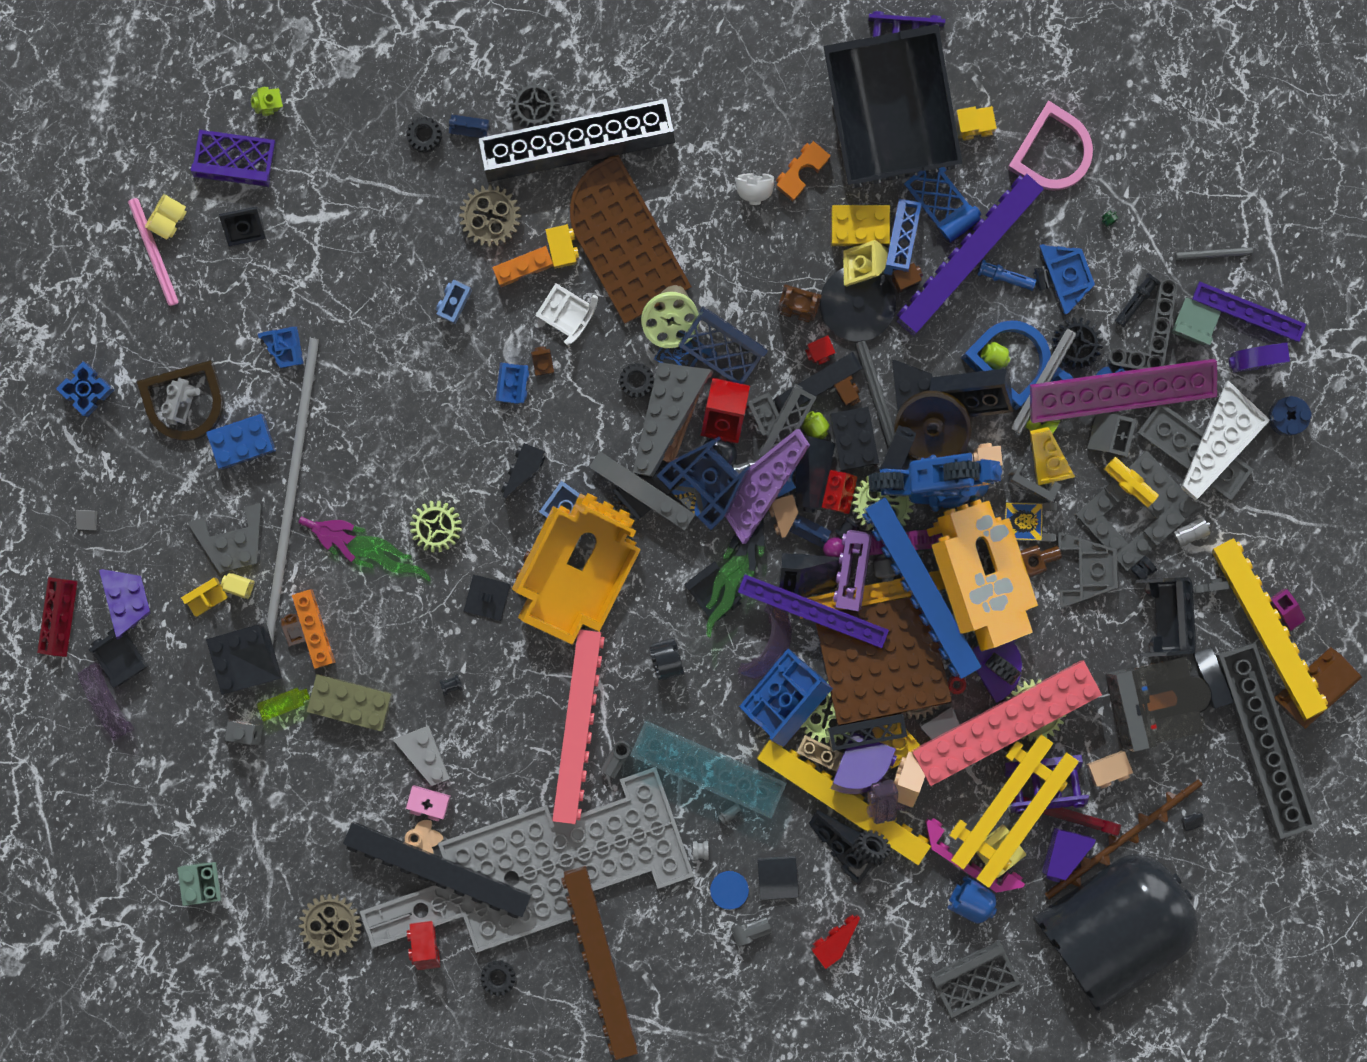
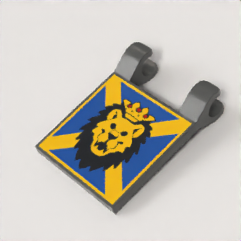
[1004,502,1057,542]

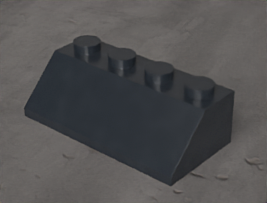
[930,368,1014,417]

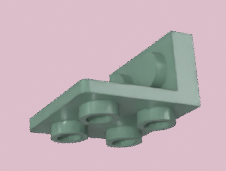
[1171,298,1221,347]

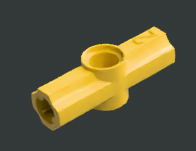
[1104,457,1159,508]

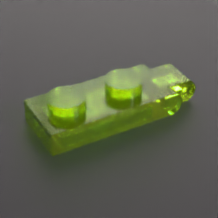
[257,687,310,722]

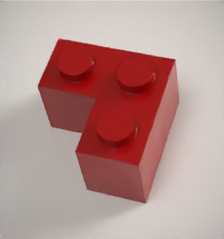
[407,921,441,970]

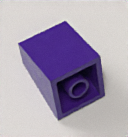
[1042,827,1096,882]

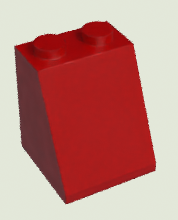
[701,378,750,443]

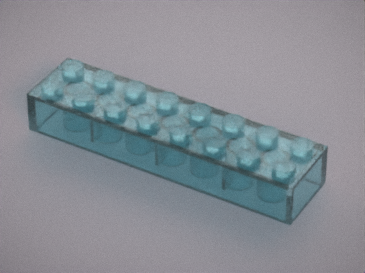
[630,720,787,818]

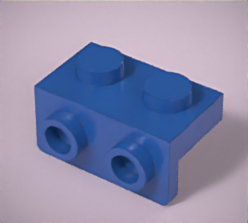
[495,363,529,404]

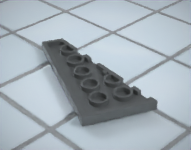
[633,362,713,477]

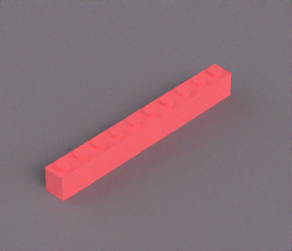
[553,630,605,824]

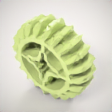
[410,501,462,552]

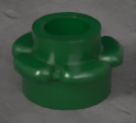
[1101,210,1119,228]

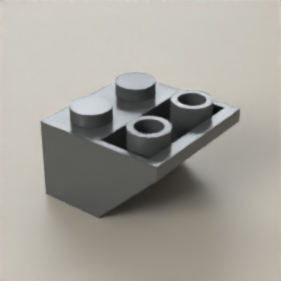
[1087,413,1137,458]

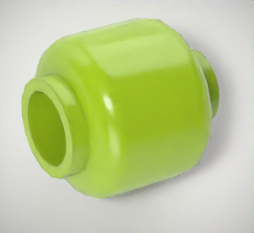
[980,342,1010,370]
[801,411,830,439]

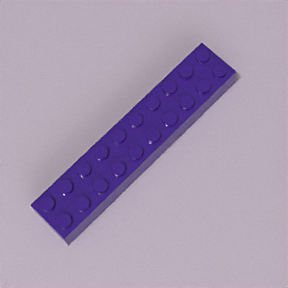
[896,174,1044,337]

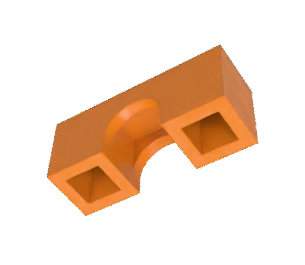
[776,141,831,202]
[492,246,554,287]

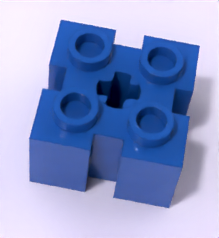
[56,362,114,417]

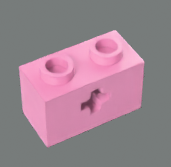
[406,785,451,821]

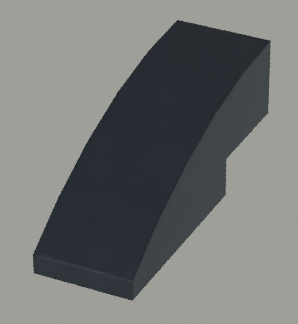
[1193,647,1233,709]

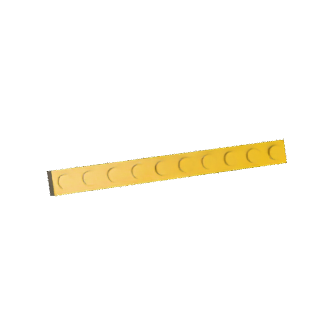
[1212,538,1328,721]
[757,739,931,865]

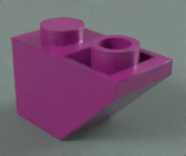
[1270,589,1306,631]

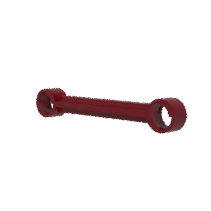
[1010,796,1122,836]

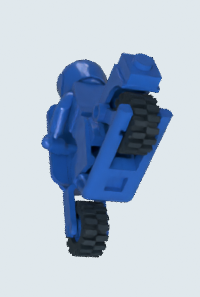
[868,453,1002,512]

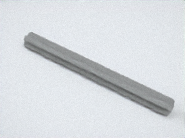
[1012,329,1076,433]

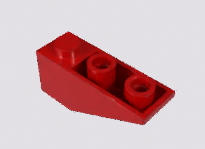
[811,914,860,969]

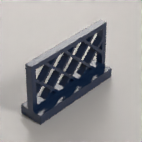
[678,306,768,384]

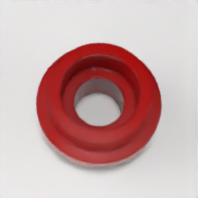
[947,676,966,694]

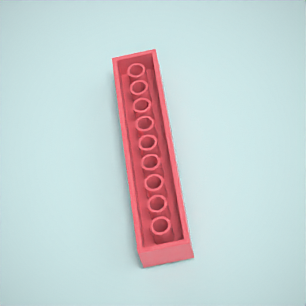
[911,661,1102,786]

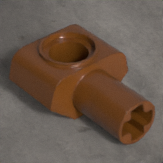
[1020,545,1062,578]

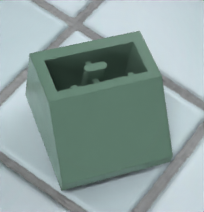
[177,862,221,906]

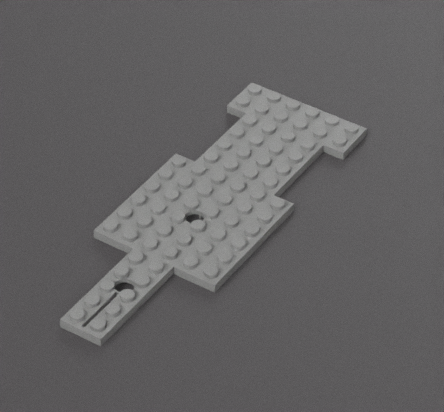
[360,767,694,953]

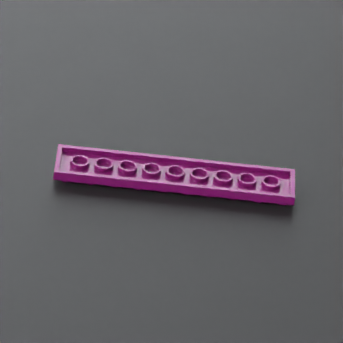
[1030,359,1217,423]

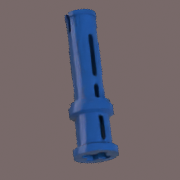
[977,259,1036,291]

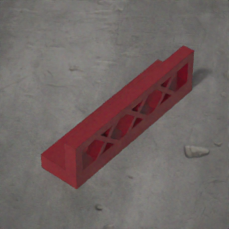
[37,577,78,657]

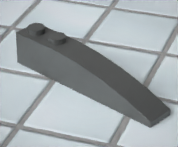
[589,451,695,531]

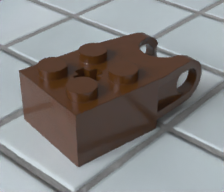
[777,284,822,323]

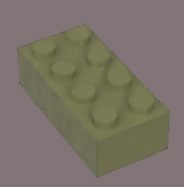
[307,674,393,731]

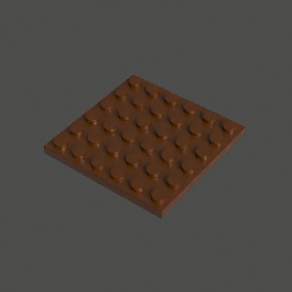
[816,596,952,726]

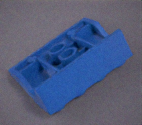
[739,649,833,747]

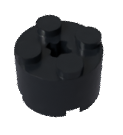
[649,637,685,681]

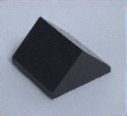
[219,207,266,246]

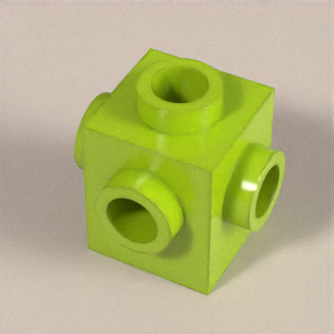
[251,87,283,116]

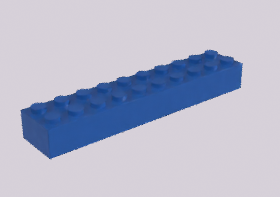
[862,497,981,679]

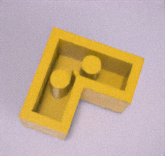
[954,106,997,141]

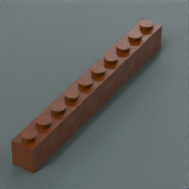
[561,866,638,1060]

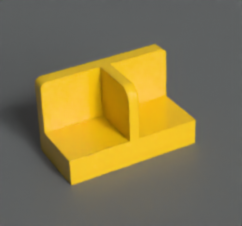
[181,578,228,617]

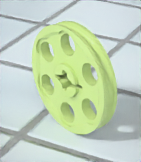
[641,292,699,348]

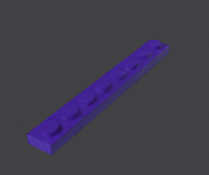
[737,574,889,648]

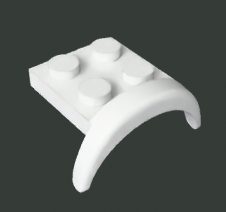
[535,283,598,345]

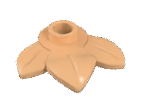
[405,820,443,854]

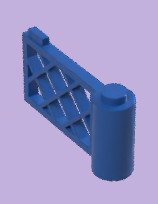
[904,167,982,243]

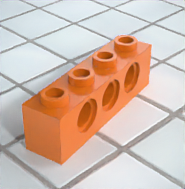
[292,589,336,669]

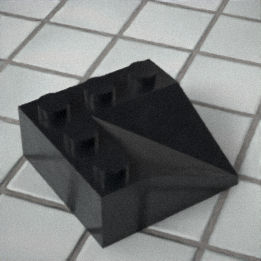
[206,623,282,695]

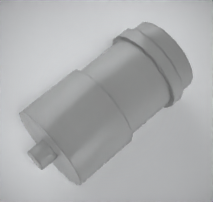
[1173,517,1211,547]

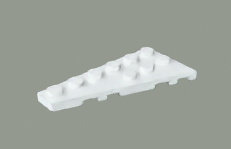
[1181,381,1270,500]

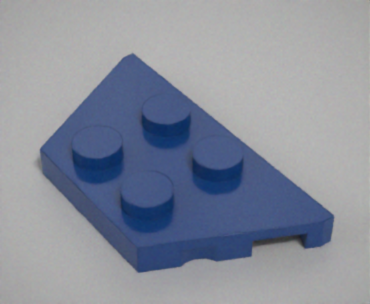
[1039,244,1095,315]

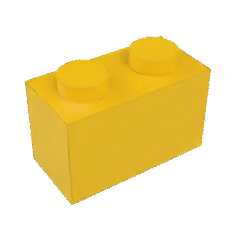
[545,224,579,269]

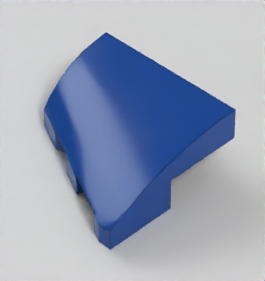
[258,327,304,368]

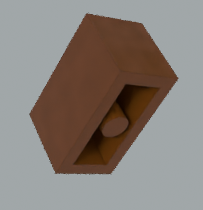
[890,263,923,294]

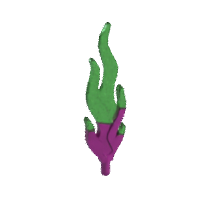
[298,516,431,581]

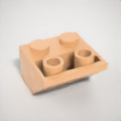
[890,752,925,808]

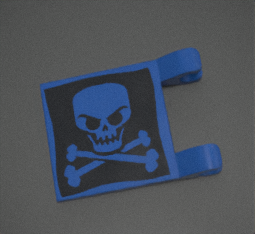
[654,330,717,367]

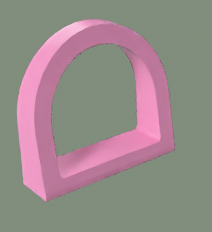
[1008,100,1093,191]

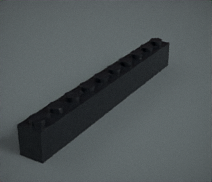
[343,821,532,919]

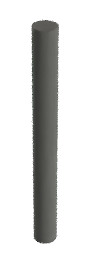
[1175,247,1253,260]

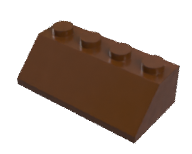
[1274,647,1362,729]

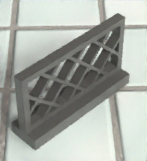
[930,940,1020,1018]

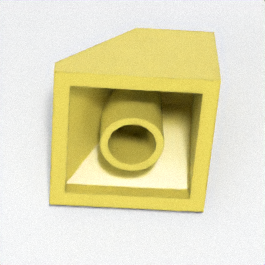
[843,240,888,286]

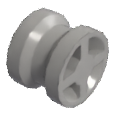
[693,841,709,861]

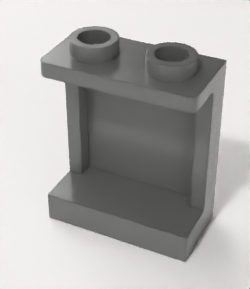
[1007,463,1061,503]

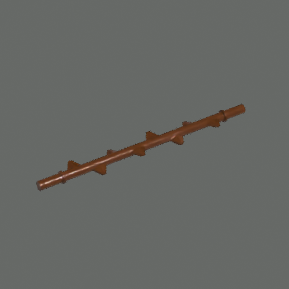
[1044,779,1203,899]

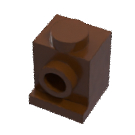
[833,376,860,407]

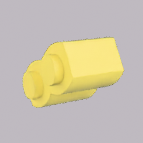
[145,194,186,240]
[220,573,255,599]

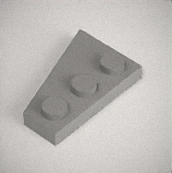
[393,725,450,786]

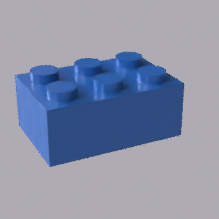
[206,414,276,470]

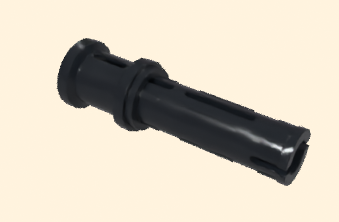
[1114,273,1160,327]

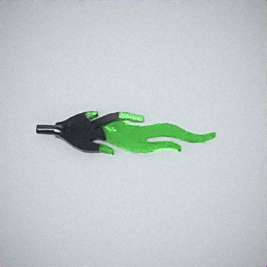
[706,511,768,638]

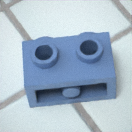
[436,280,472,324]

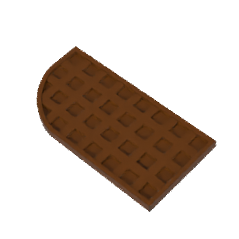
[570,155,692,324]

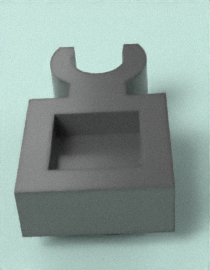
[1193,578,1229,593]

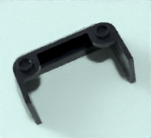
[1136,577,1196,657]

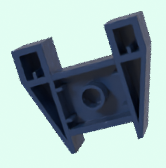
[657,437,750,530]

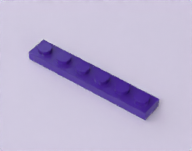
[1192,281,1306,342]

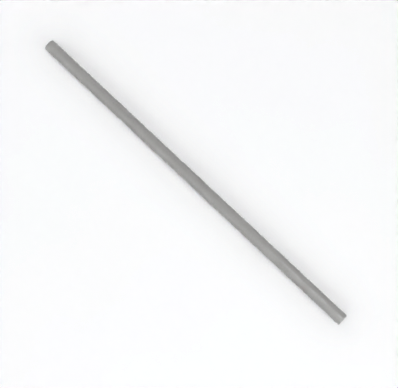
[267,338,319,644]

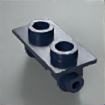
[449,114,489,138]
[789,514,831,548]

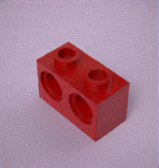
[822,470,857,514]

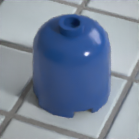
[948,876,997,924]

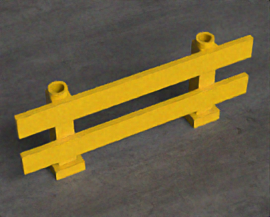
[948,734,1079,888]

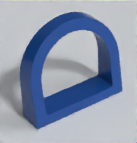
[961,321,1051,411]

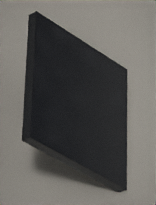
[464,574,510,621]

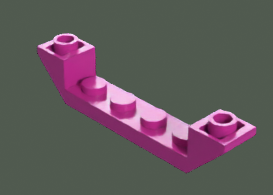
[925,818,1025,893]

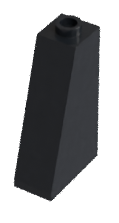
[796,436,835,513]

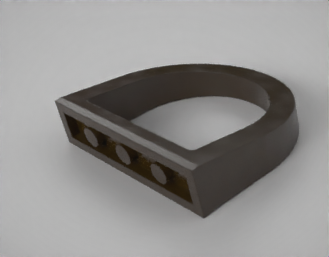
[137,360,224,441]

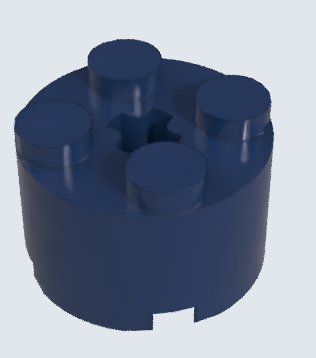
[1268,396,1312,436]

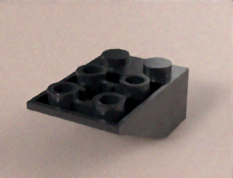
[501,443,547,499]
[779,553,840,597]

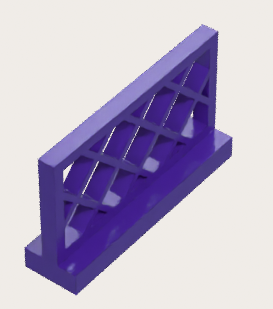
[191,130,275,187]

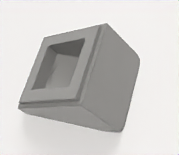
[76,510,97,530]

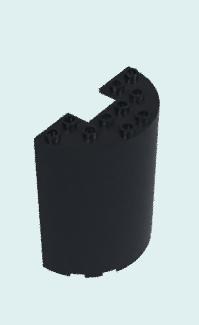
[823,24,963,188]

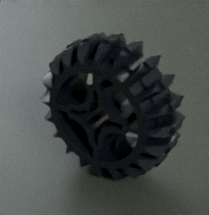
[1051,317,1103,369]

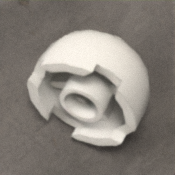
[736,173,774,205]

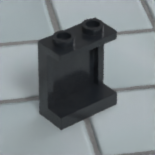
[613,471,672,520]
[684,561,742,622]
[88,629,149,688]

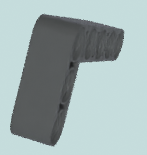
[1107,279,1177,370]

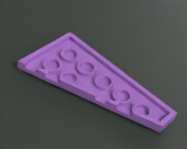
[726,429,810,544]

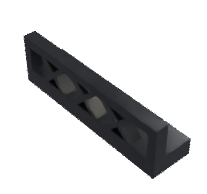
[825,714,907,751]

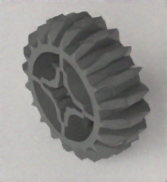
[509,79,561,128]

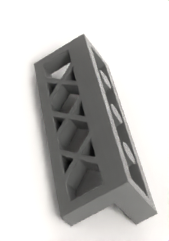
[759,384,816,456]

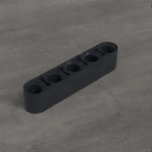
[773,352,863,411]

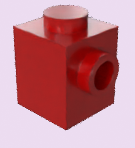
[805,336,836,365]

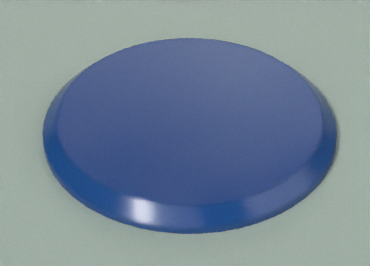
[710,871,749,909]

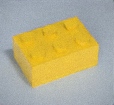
[831,205,890,246]

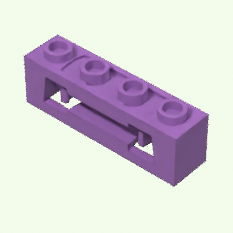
[833,530,872,611]

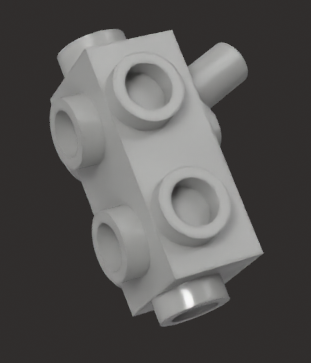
[161,378,200,425]

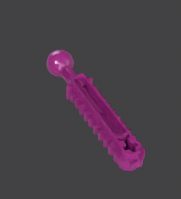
[823,529,943,557]

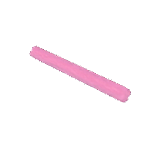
[128,198,178,306]

